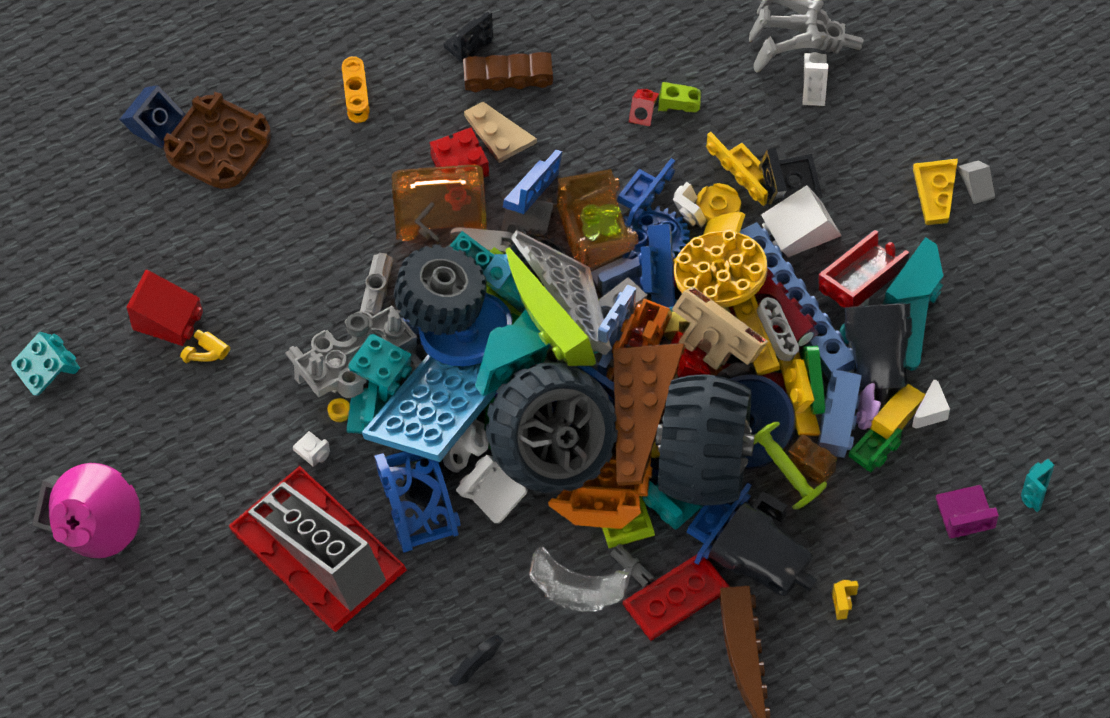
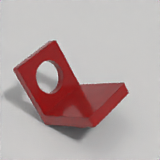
[629,89,659,126]

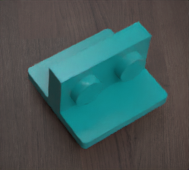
[347,381,392,434]

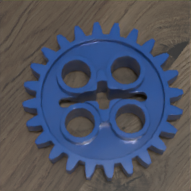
[616,206,690,259]

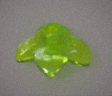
[581,204,621,241]

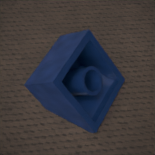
[119,85,186,148]

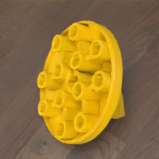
[674,230,768,308]

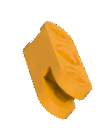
[342,57,370,123]

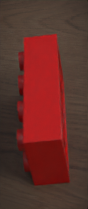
[671,331,711,378]

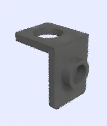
[414,202,440,243]

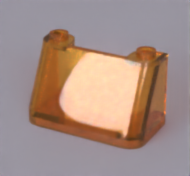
[392,165,487,241]
[557,169,638,270]

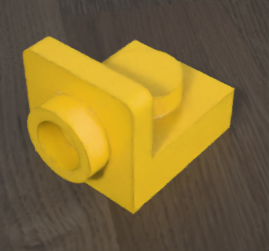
[832,580,858,620]

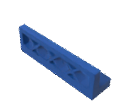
[503,150,562,214]

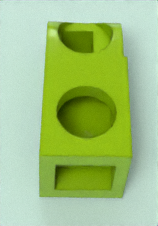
[658,82,701,112]

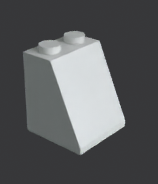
[761,185,842,257]

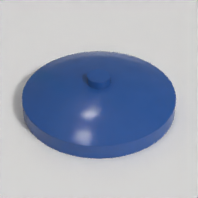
[419,293,513,366]

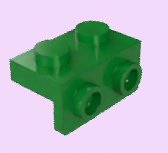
[849,428,902,473]

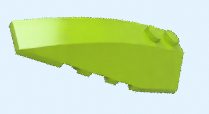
[506,247,596,366]

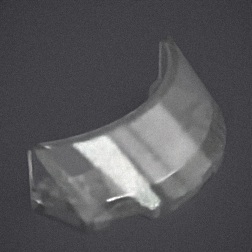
[529,546,633,611]

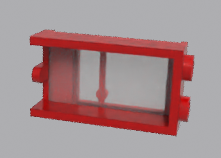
[819,230,909,308]

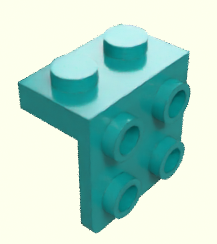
[11,332,80,396]
[348,334,412,402]
[642,480,704,530]

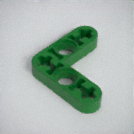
[799,345,825,415]

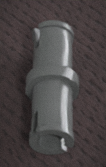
[610,544,655,588]

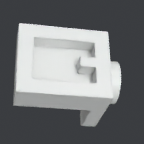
[293,431,330,467]

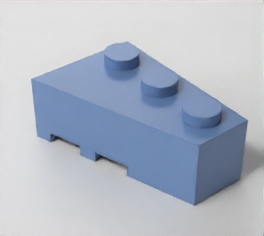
[816,369,862,458]

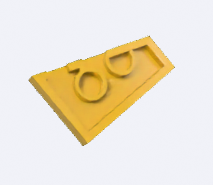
[913,159,958,225]

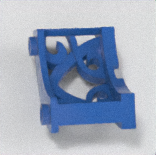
[375,451,461,552]

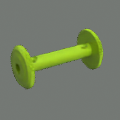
[754,421,827,510]

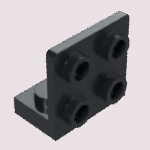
[443,10,493,62]

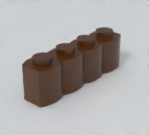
[463,52,553,92]

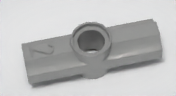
[360,253,393,316]

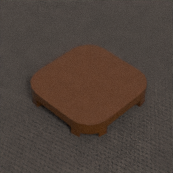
[164,92,271,189]

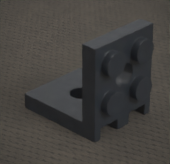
[758,148,822,209]

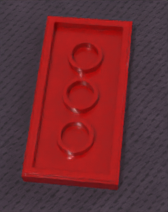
[623,554,730,641]

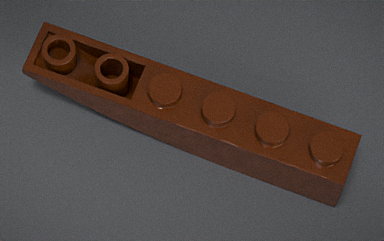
[719,586,770,718]

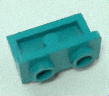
[1021,459,1054,512]

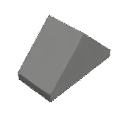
[957,160,995,204]

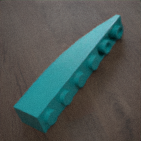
[450,231,526,313]

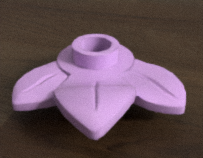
[856,383,881,430]

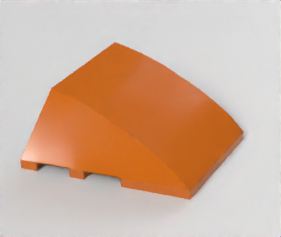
[548,458,641,529]

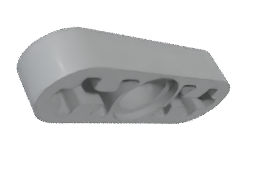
[757,298,799,361]

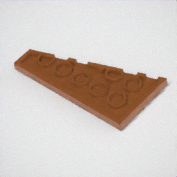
[613,343,685,486]

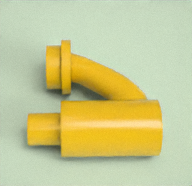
[180,330,230,363]

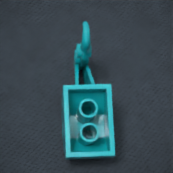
[840,237,944,370]
[475,287,598,397]

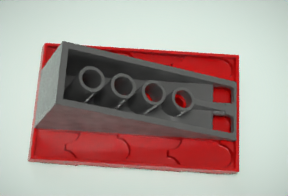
[229,466,407,632]

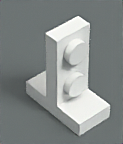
[803,52,828,106]

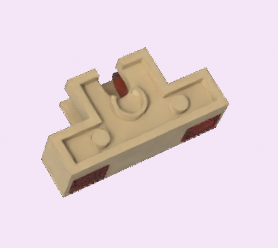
[672,286,768,370]

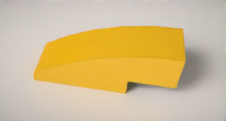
[871,384,925,439]

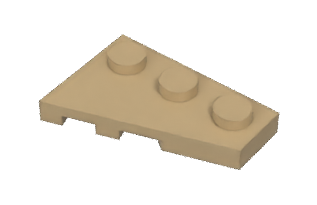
[464,102,537,163]

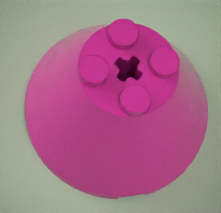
[49,463,141,558]

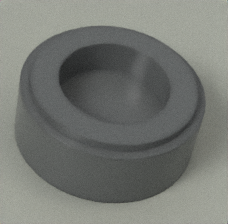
[346,313,369,337]

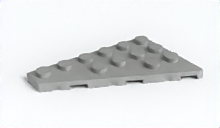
[511,230,611,355]

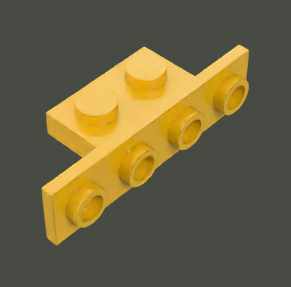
[706,132,768,206]
[778,352,821,436]

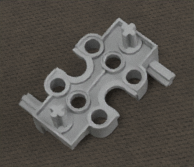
[286,306,421,398]

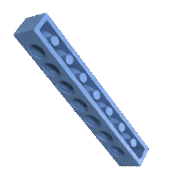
[740,222,855,381]

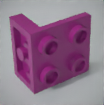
[935,485,999,539]

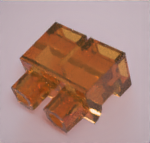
[788,435,837,485]

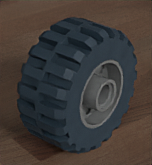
[394,245,487,335]

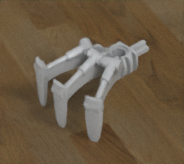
[749,0,863,73]

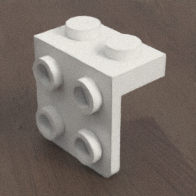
[456,455,528,524]

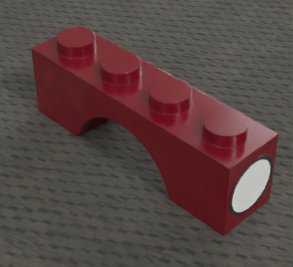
[754,267,819,351]

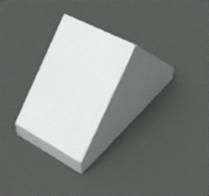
[912,380,950,428]

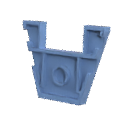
[598,285,636,377]

